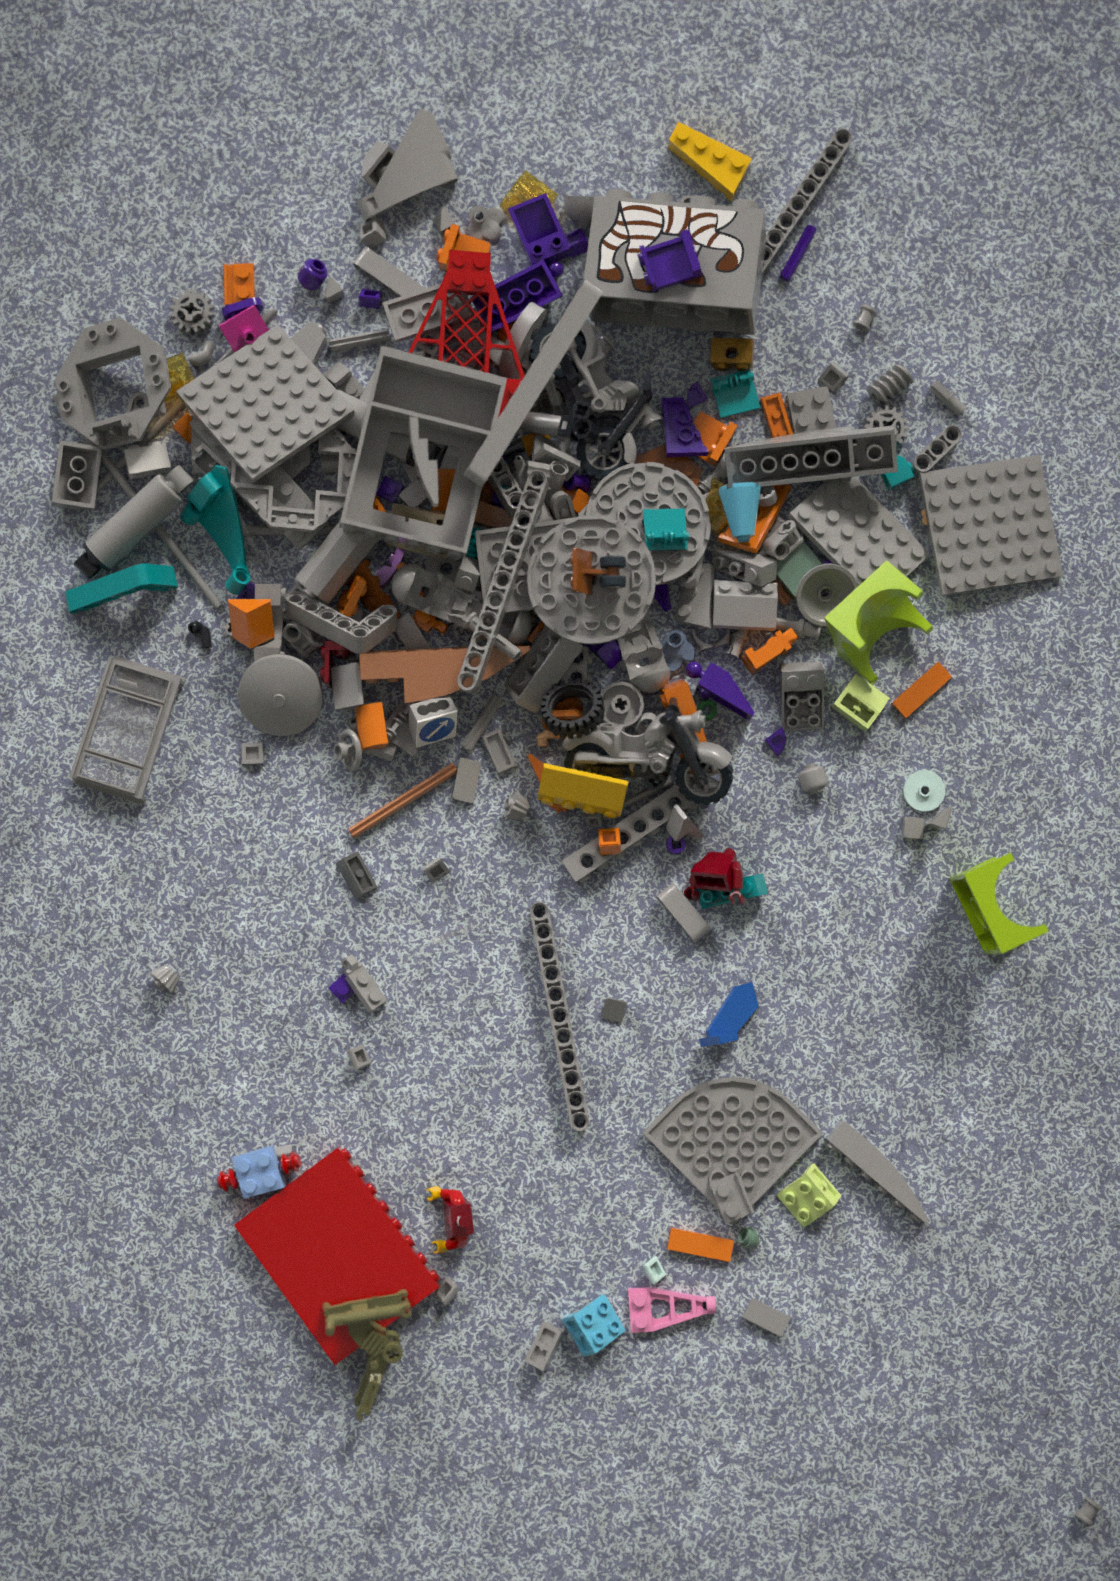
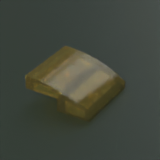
[500,170,558,213]

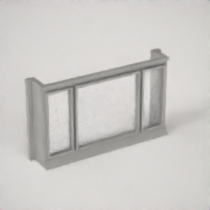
[69,656,186,805]

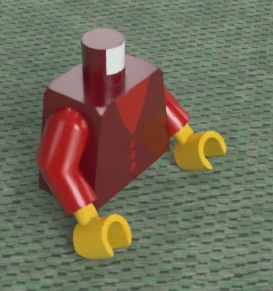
[426,1186,474,1254]

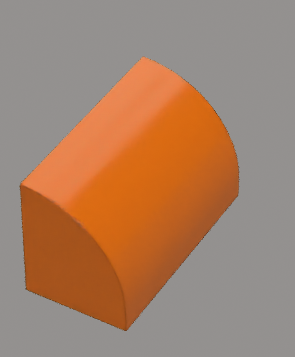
[355,702,388,750]

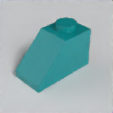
[880,455,914,491]

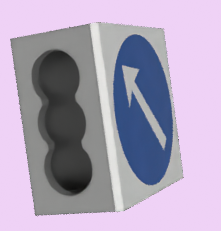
[408,694,458,748]

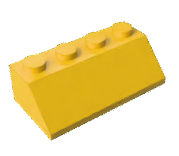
[537,763,628,818]

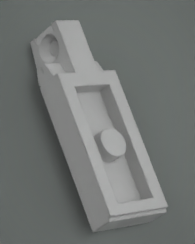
[341,954,387,1012]

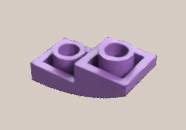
[376,548,406,589]

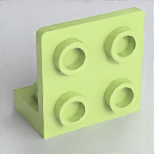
[777,1163,842,1227]

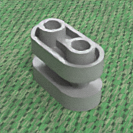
[544,487,576,520]

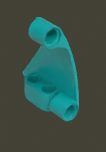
[180,465,251,594]

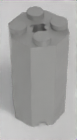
[294,521,381,606]

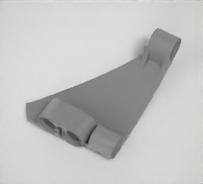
[357,108,459,222]

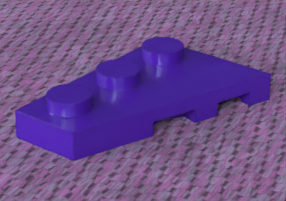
[662,397,708,457]

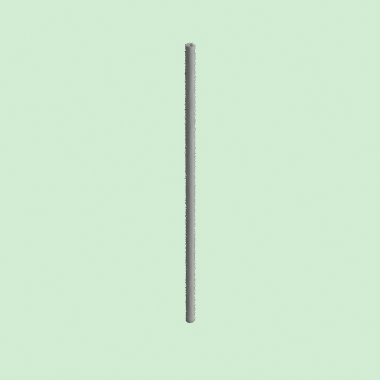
[96,306,277,494]
[53,394,223,610]

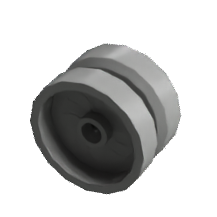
[601,682,644,730]

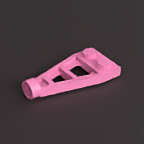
[628,1287,716,1333]

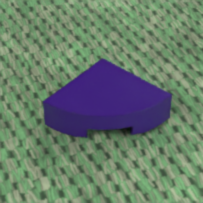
[687,381,708,410]
[765,727,786,756]

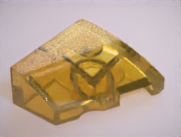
[706,477,729,536]

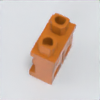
[740,628,798,675]

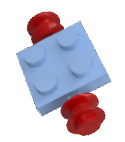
[217,1145,302,1199]

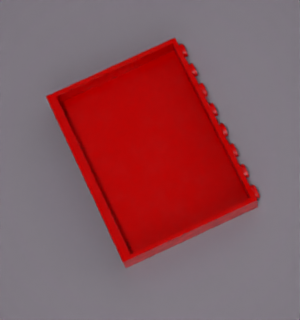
[234,1146,441,1365]

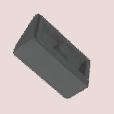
[336,851,378,900]

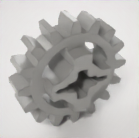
[169,289,215,335]
[863,405,909,446]

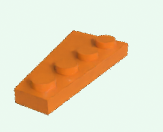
[718,484,791,554]

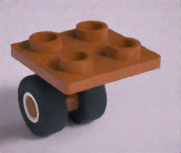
[570,548,626,595]

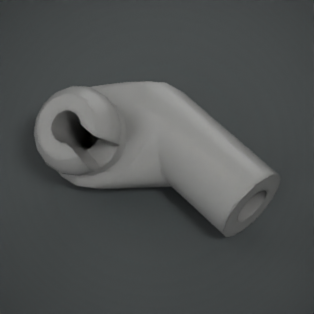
[188,341,215,367]

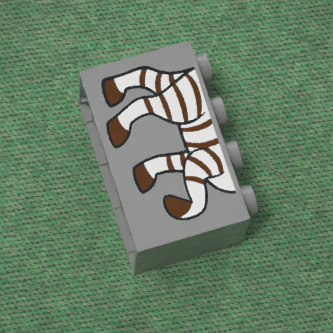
[584,189,766,335]

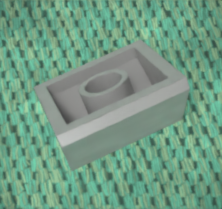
[330,662,364,711]

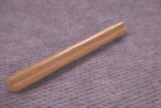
[348,763,458,838]

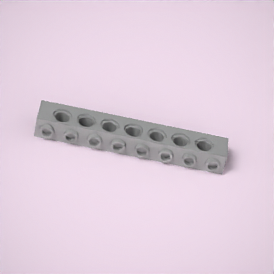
[561,777,715,884]

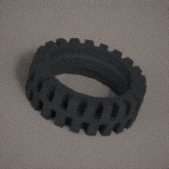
[540,678,605,739]

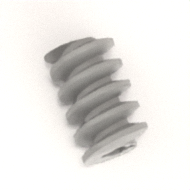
[866,364,914,406]

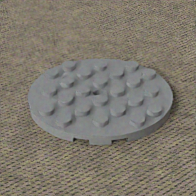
[585,462,711,585]
[527,515,656,644]

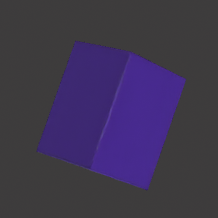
[358,289,382,309]

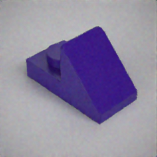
[585,640,622,670]

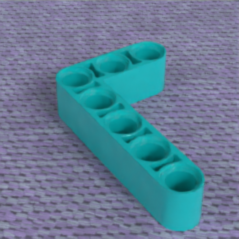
[64,563,178,614]

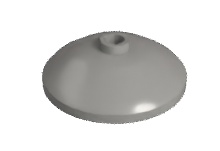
[796,564,858,626]

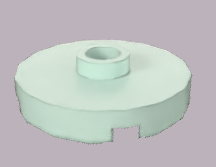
[903,770,945,812]

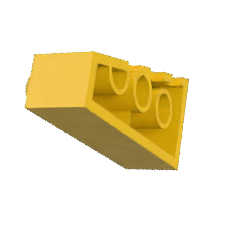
[668,122,752,202]

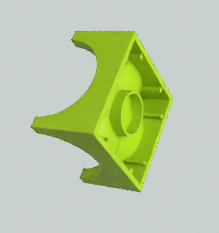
[824,560,933,685]
[949,852,1049,954]

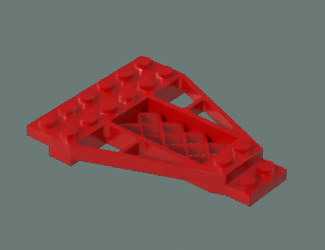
[408,249,524,423]

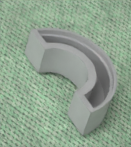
[254,583,289,662]

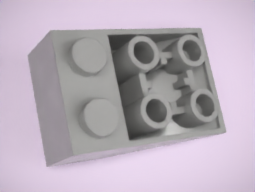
[779,661,824,731]

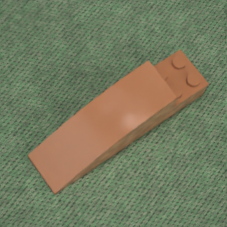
[359,644,530,703]

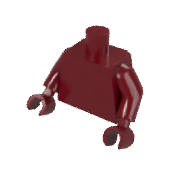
[684,848,745,905]

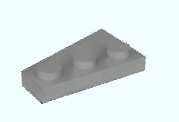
[673,563,714,630]

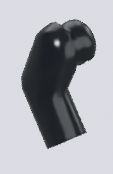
[188,621,212,649]

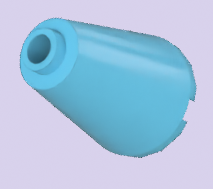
[718,482,761,542]

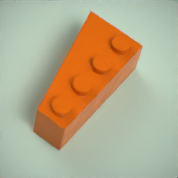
[660,679,707,771]

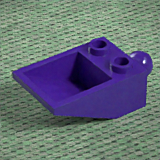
[508,193,570,278]
[686,662,755,721]

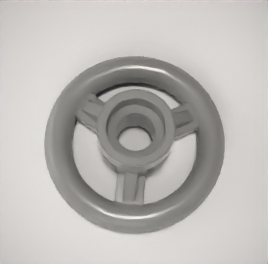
[334,729,362,771]

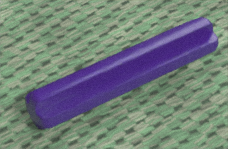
[780,225,817,282]

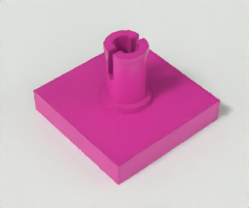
[218,305,269,353]

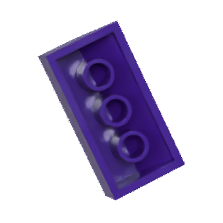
[470,260,563,334]

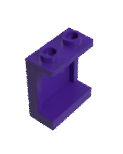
[637,229,702,292]

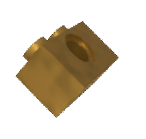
[710,338,754,371]

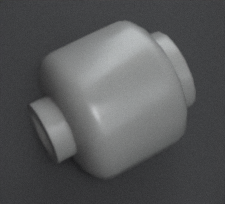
[798,763,829,795]

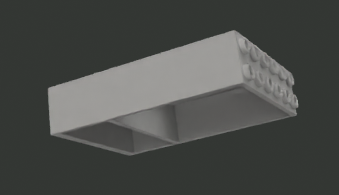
[339,346,507,560]

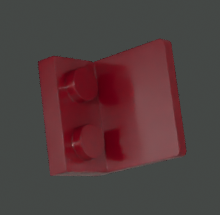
[321,641,354,688]

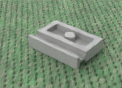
[709,1171,755,1224]

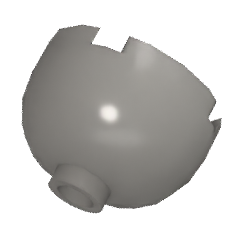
[565,196,594,226]

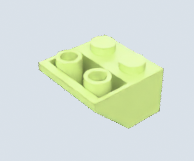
[831,674,890,732]

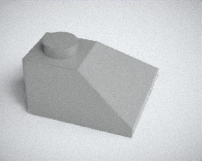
[361,141,395,190]

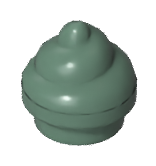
[737,1227,760,1249]

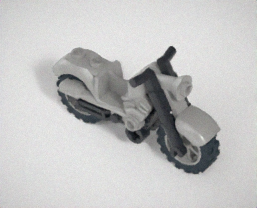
[530,320,664,481]
[562,697,733,805]

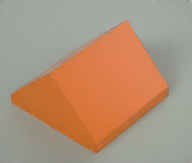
[228,599,275,649]

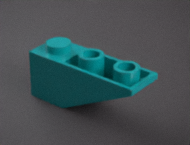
[697,874,768,909]

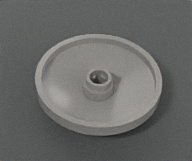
[238,654,323,736]

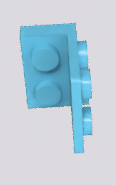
[562,1294,625,1357]

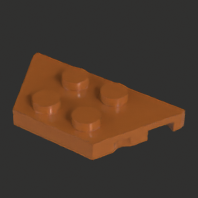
[635,445,702,486]

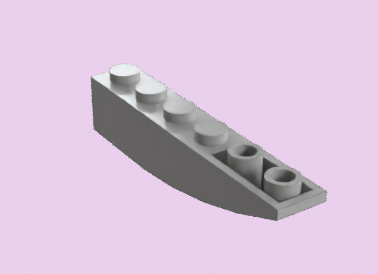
[825,1119,929,1224]

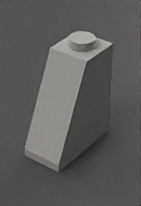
[291,320,328,366]

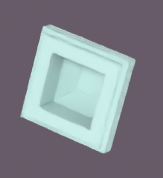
[643,1256,666,1285]

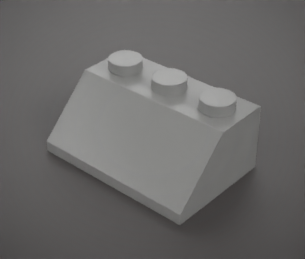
[51,440,102,510]
[712,580,778,631]

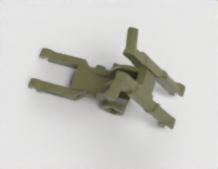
[322,1289,412,1421]

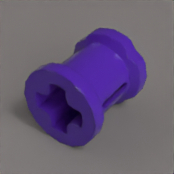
[563,473,591,493]
[666,837,686,854]

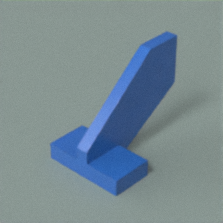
[699,982,759,1047]

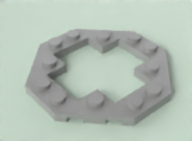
[230,427,357,533]

